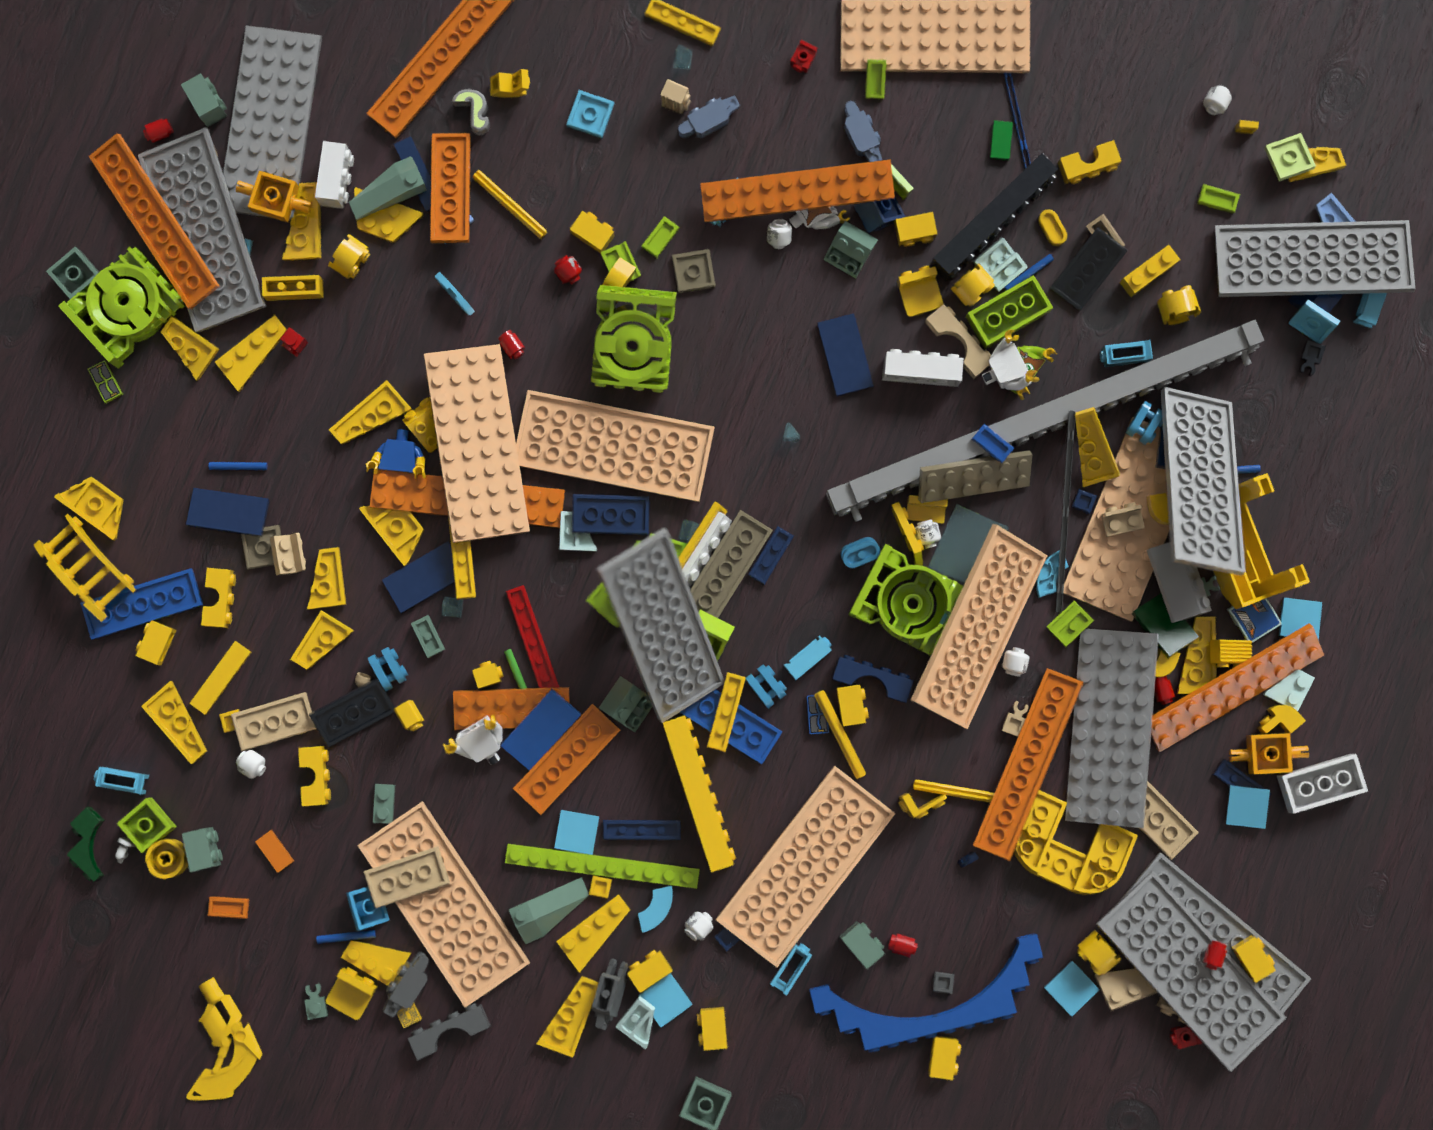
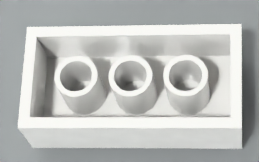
[882,349,964,387]
[1277,754,1368,813]

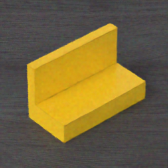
[907,495,948,524]

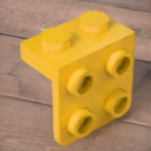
[897,266,943,317]
[402,397,438,452]
[898,793,947,819]
[326,967,378,1020]

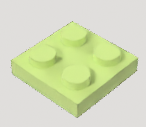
[1264,133,1316,181]

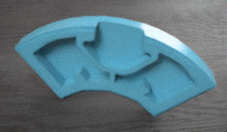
[435,272,475,315]
[1036,551,1069,598]
[638,886,673,933]

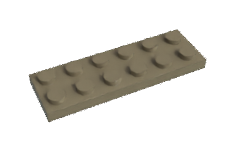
[918,450,1032,503]
[690,510,773,618]

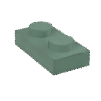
[411,615,446,658]
[373,784,395,824]

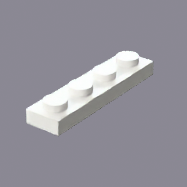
[682,512,732,585]

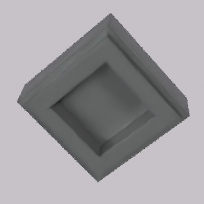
[932,971,954,994]

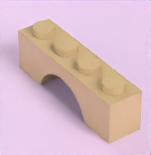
[925,304,991,379]

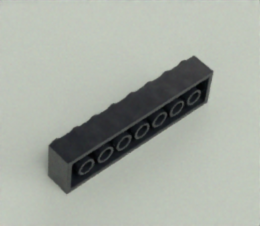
[930,153,1058,282]

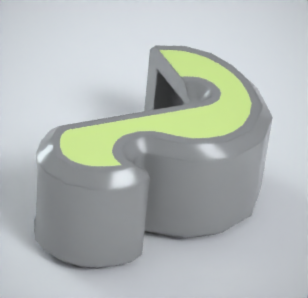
[452,89,490,135]

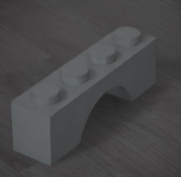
[408,1003,491,1060]

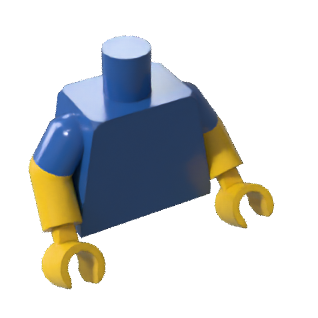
[366,429,426,479]

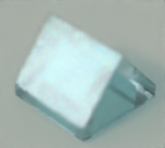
[673,45,692,69]
[783,422,800,441]
[679,520,700,541]
[442,597,464,618]

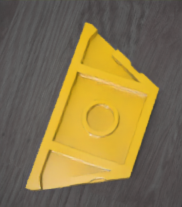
[354,187,424,243]
[54,477,124,541]
[359,506,424,567]

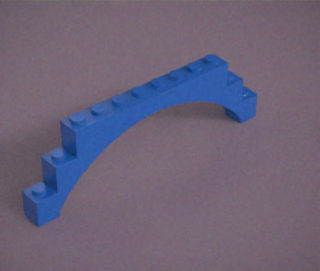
[809,933,1043,1052]

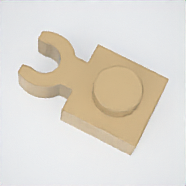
[1001,701,1028,737]

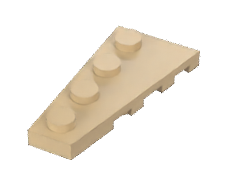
[1094,969,1157,1011]

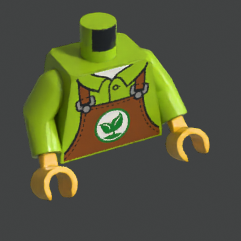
[1011,346,1057,400]

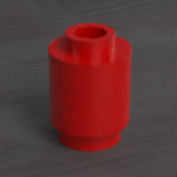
[143,118,173,143]
[498,330,525,359]
[1154,676,1175,705]
[888,934,918,958]
[1203,940,1227,971]

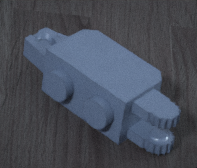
[678,96,740,138]
[844,101,882,162]

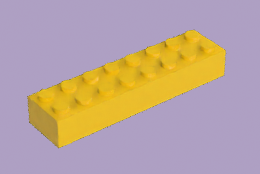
[663,716,736,872]

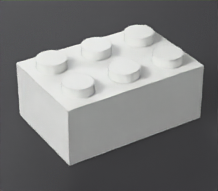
[315,141,354,209]

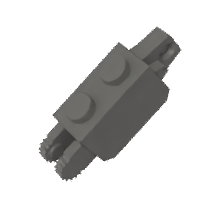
[382,952,429,1017]
[592,958,628,1030]

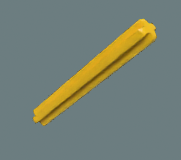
[473,170,547,239]
[814,690,866,779]
[913,780,995,803]

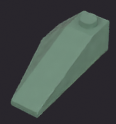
[349,156,427,220]
[509,877,589,944]

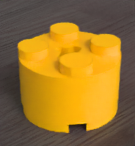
[328,234,370,279]
[951,263,995,307]
[1157,285,1201,325]
[145,839,188,879]
[1077,930,1122,976]

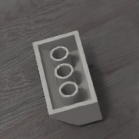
[1147,542,1212,623]

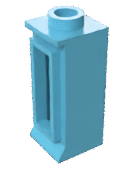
[1353,293,1387,328]
[1100,340,1153,367]
[783,635,832,680]
[94,767,149,794]
[770,943,812,995]

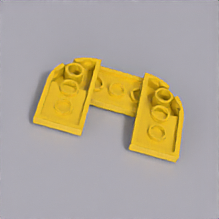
[1014,790,1138,895]

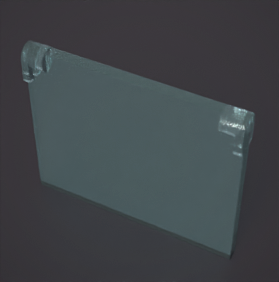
[928,504,1009,583]

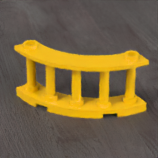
[34,513,136,622]

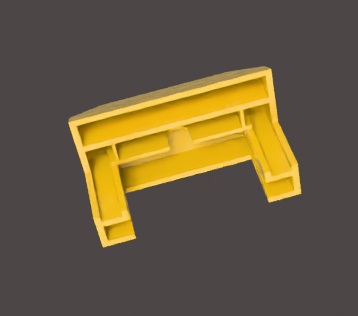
[1213,473,1310,609]

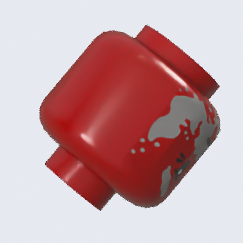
[554,255,582,284]

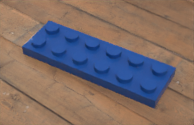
[80,568,203,640]
[680,689,782,764]

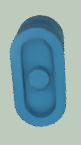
[1125,401,1163,445]
[840,537,880,568]
[368,647,408,691]
[745,665,787,709]

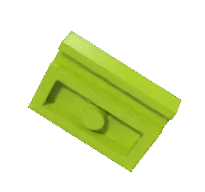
[601,241,641,282]
[1046,600,1094,648]

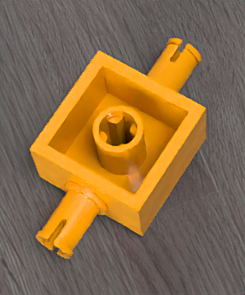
[235,171,313,222]
[1229,733,1309,774]

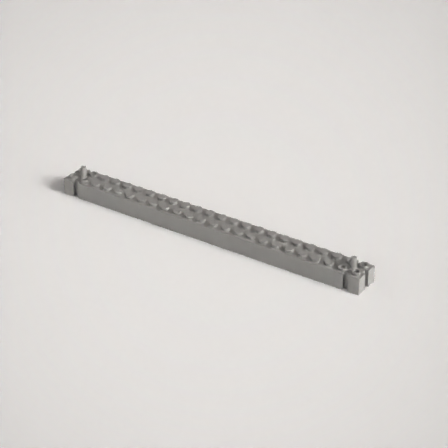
[826,320,1264,522]

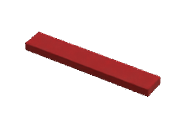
[506,585,559,688]

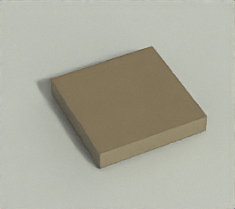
[672,249,716,293]
[241,525,281,570]

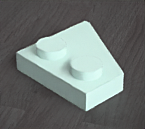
[559,511,597,552]
[1263,669,1315,711]
[616,996,655,1049]

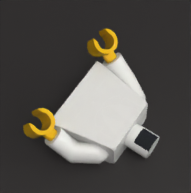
[982,330,1039,391]
[443,715,503,765]

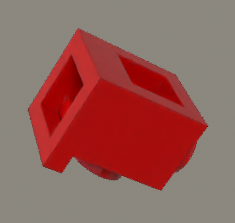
[790,40,818,73]
[280,327,308,357]
[1170,1024,1203,1049]

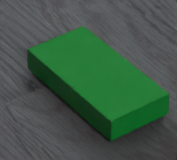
[990,120,1013,161]

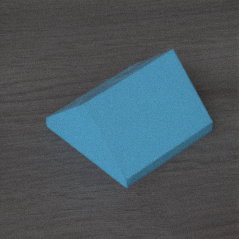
[346,887,389,931]

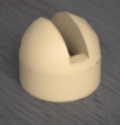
[355,672,372,687]

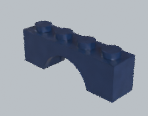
[832,655,913,703]

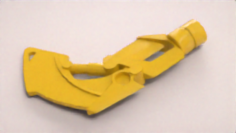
[186,977,262,1100]

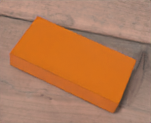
[255,830,294,873]
[208,896,249,919]

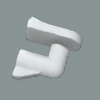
[115,837,135,864]

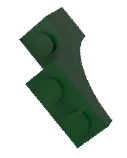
[67,807,105,882]

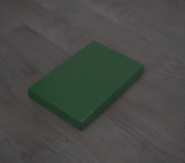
[1132,593,1199,658]

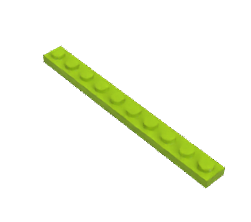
[505,844,700,889]

